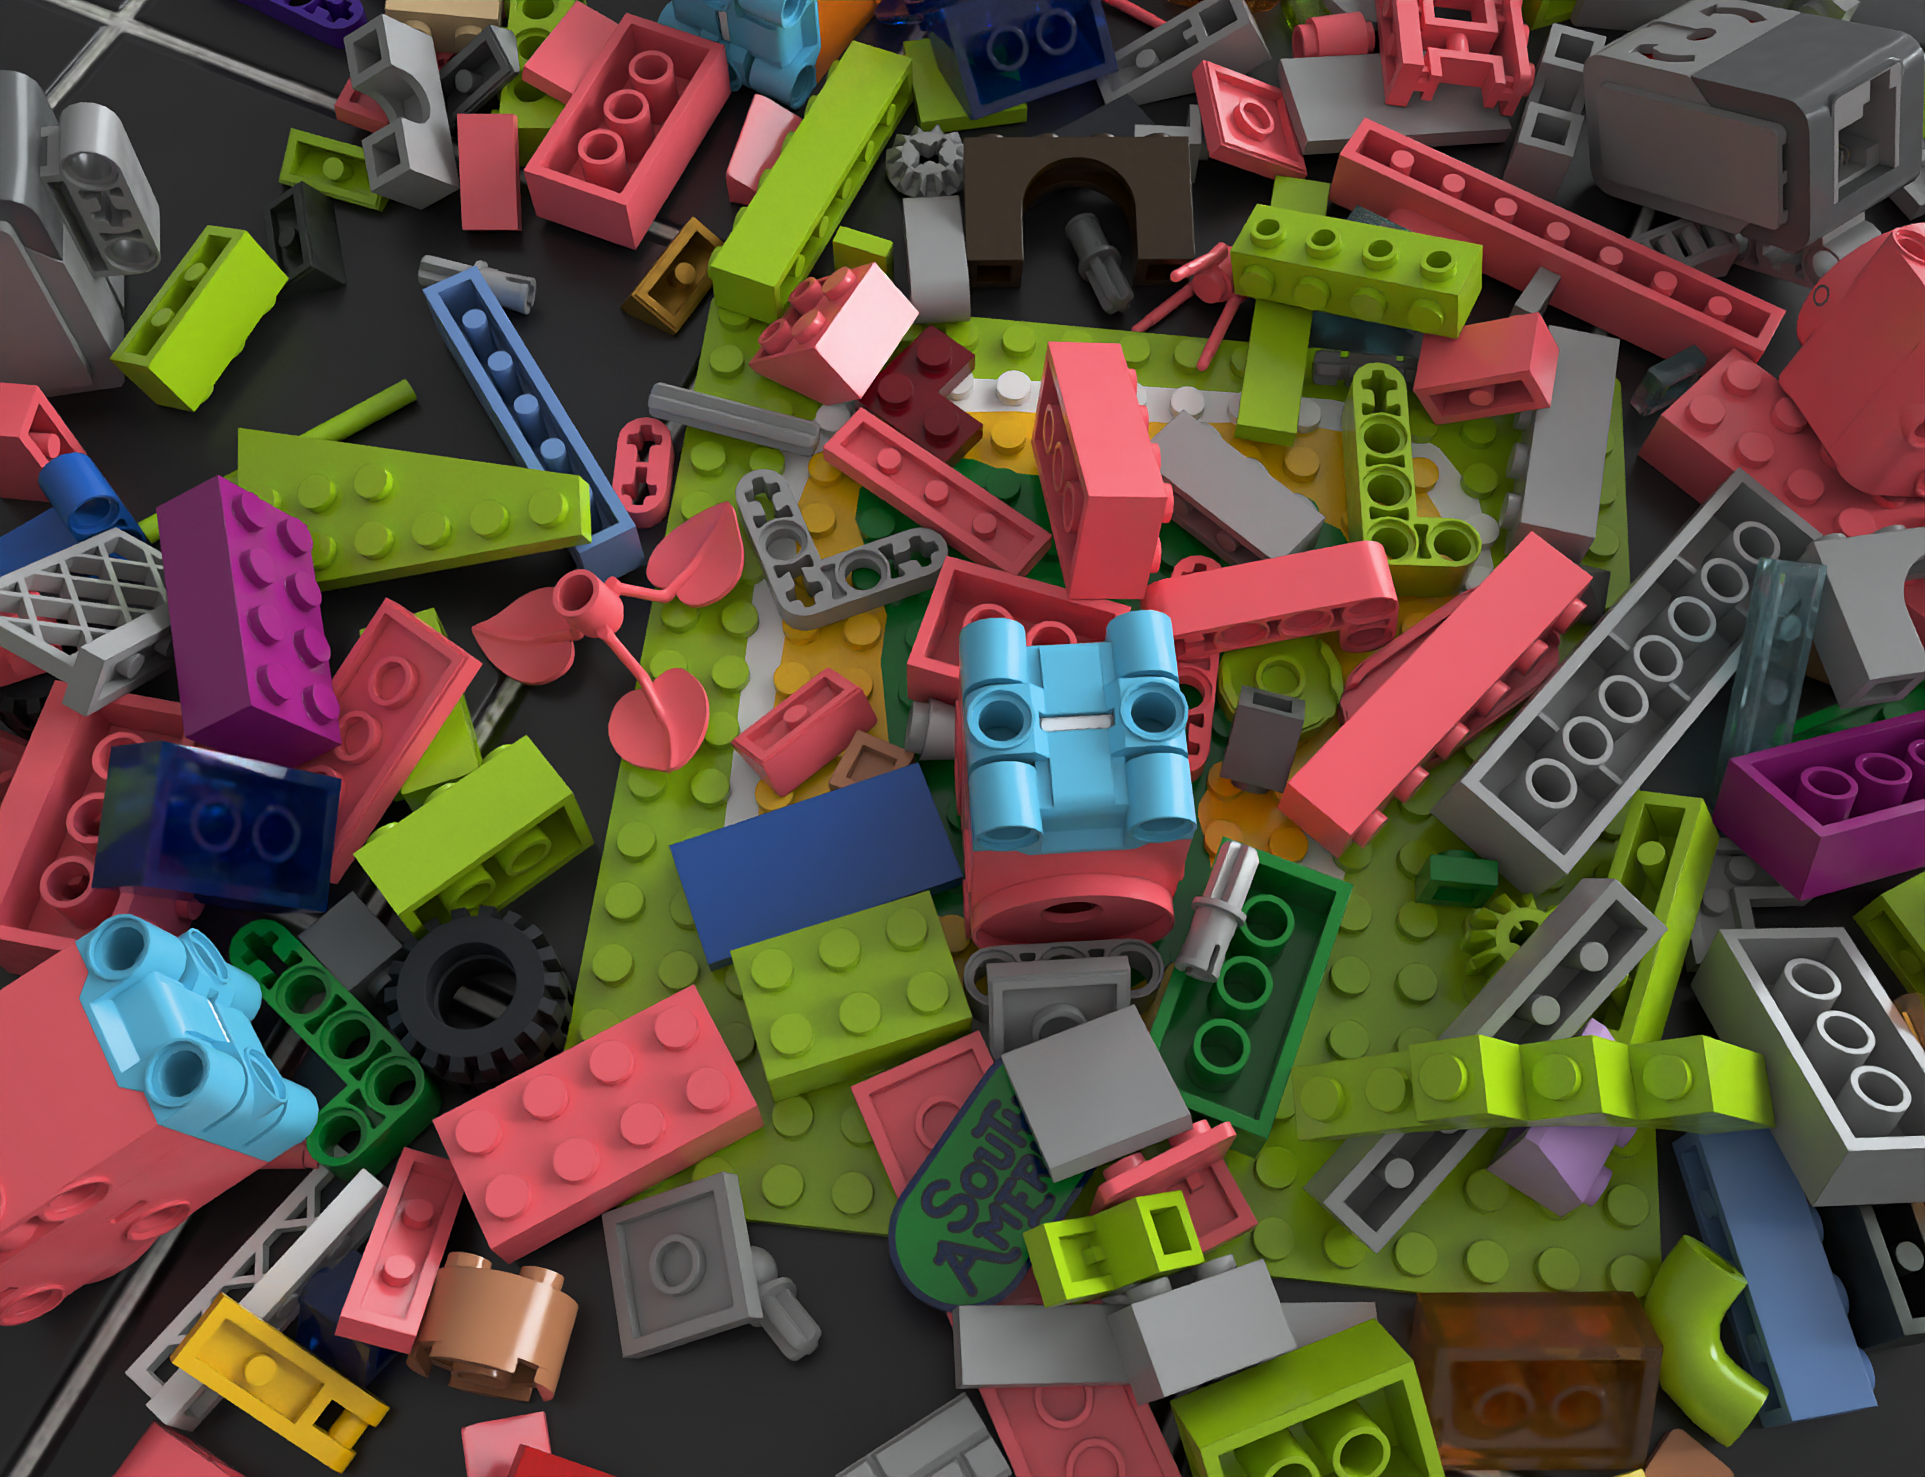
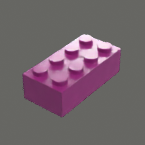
[156,475,342,774]
[1712,710,1925,901]

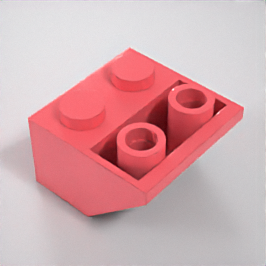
[748,262,919,406]

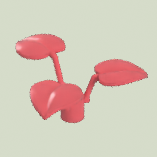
[471,501,745,773]

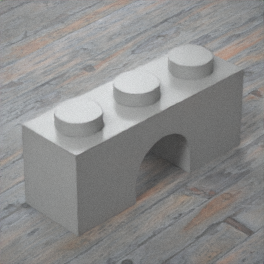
[343,14,460,210]
[1502,23,1607,202]

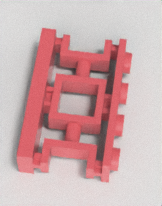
[1375,0,1535,117]

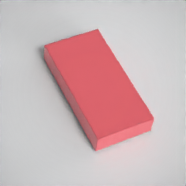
[522,0,618,105]
[457,114,522,231]

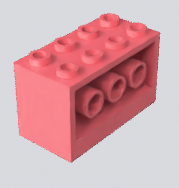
[0,680,252,976]

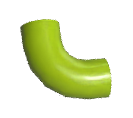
[1644,1235,1770,1448]

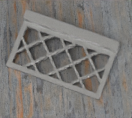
[0,527,176,717]

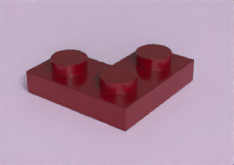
[854,324,983,468]

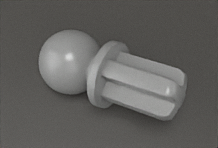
[750,1246,821,1361]

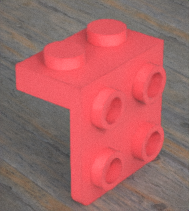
[1088,1119,1258,1255]

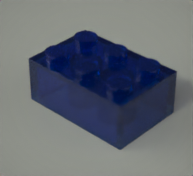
[91,740,342,914]

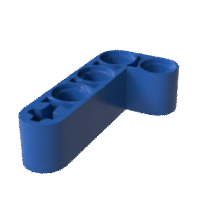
[0,452,146,579]

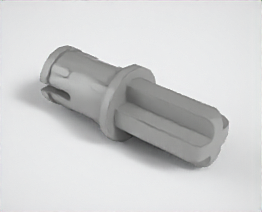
[418,255,536,315]
[1174,841,1259,983]

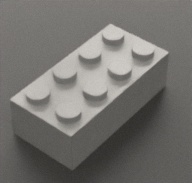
[1690,927,1925,1207]

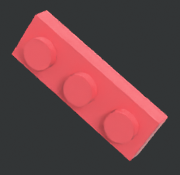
[334,1147,464,1355]

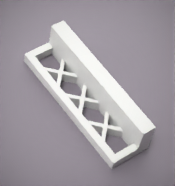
[125,1145,388,1432]

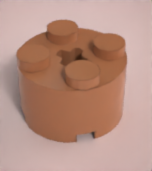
[406,1252,579,1402]

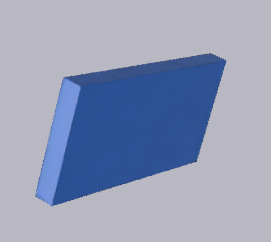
[669,762,963,972]

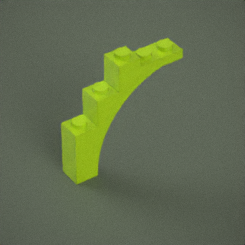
[1291,1034,1776,1143]

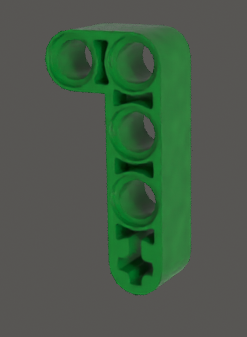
[229,919,442,1183]

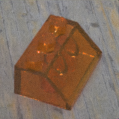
[1410,1291,1664,1471]

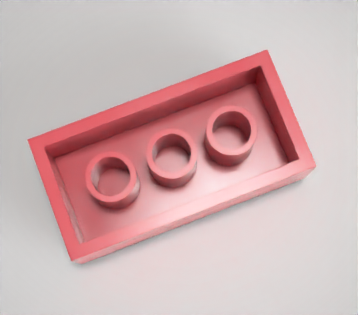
[523,13,731,250]
[1031,342,1174,599]
[432,984,765,1264]

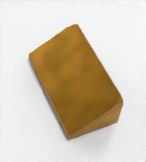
[620,216,724,336]

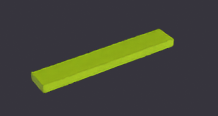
[1234,175,1330,447]

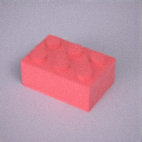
[907,555,1131,706]

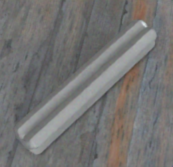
[648,382,820,457]

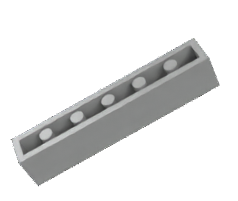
[1303,878,1668,1254]

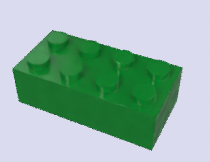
[1149,836,1354,1159]

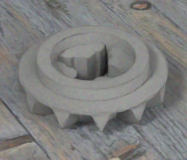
[886,124,963,198]

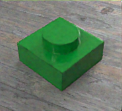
[1415,850,1499,909]

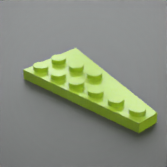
[238,428,592,592]

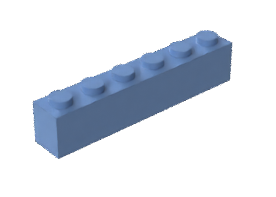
[422,266,646,583]

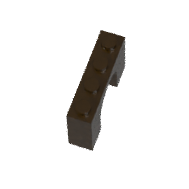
[962,133,1195,288]

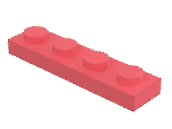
[823,407,1052,577]

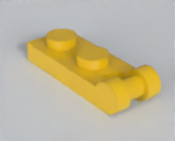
[169,1292,390,1474]

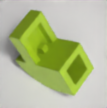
[1023,1190,1206,1308]

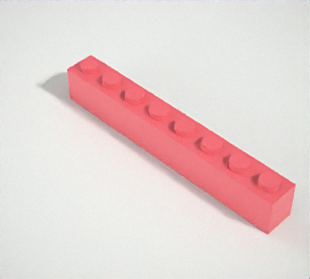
[1328,118,1786,376]

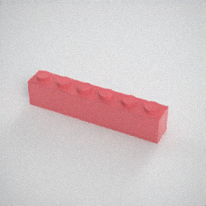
[1277,531,1594,859]

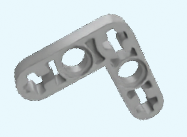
[735,469,948,631]

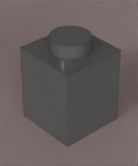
[1220,685,1305,794]
[298,891,408,1010]

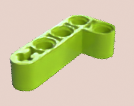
[1341,362,1482,597]

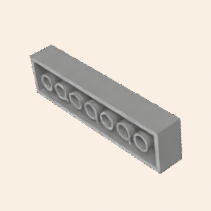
[1429,467,1824,898]

